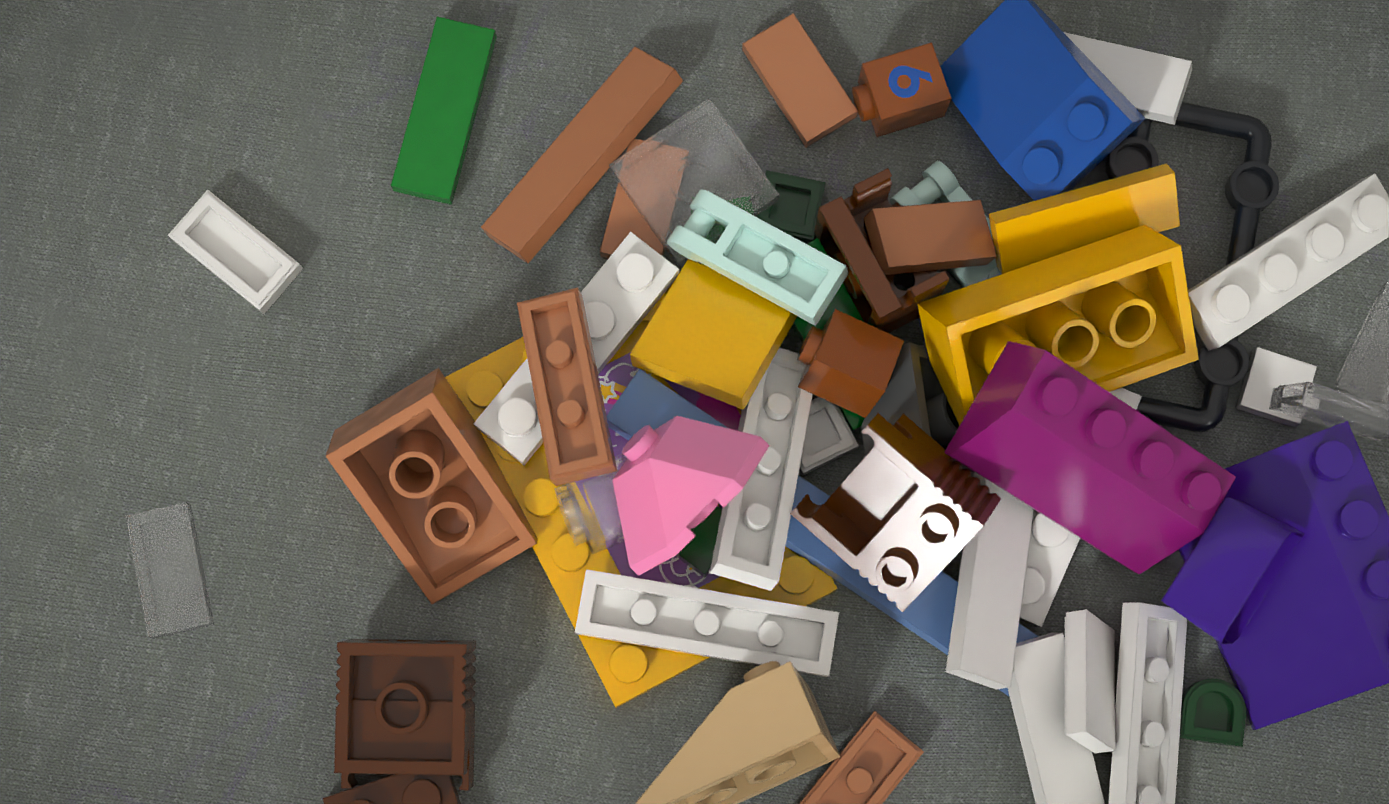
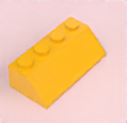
[917,225,1199,425]

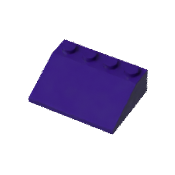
[1178,421,1389,730]

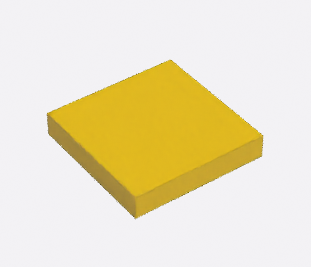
[630,259,797,410]

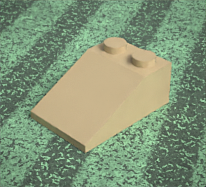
[635,661,841,804]

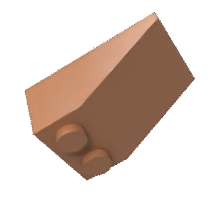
[326,368,537,604]

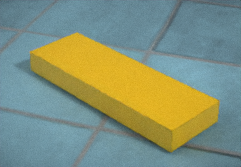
[989,163,1180,274]

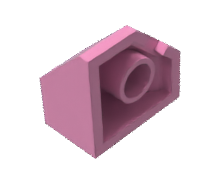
[612,416,770,576]

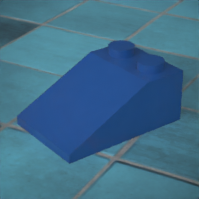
[940,0,1146,201]

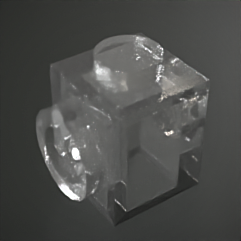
[554,453,627,554]

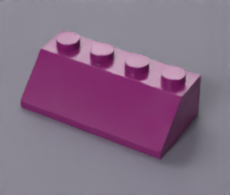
[944,341,1236,575]

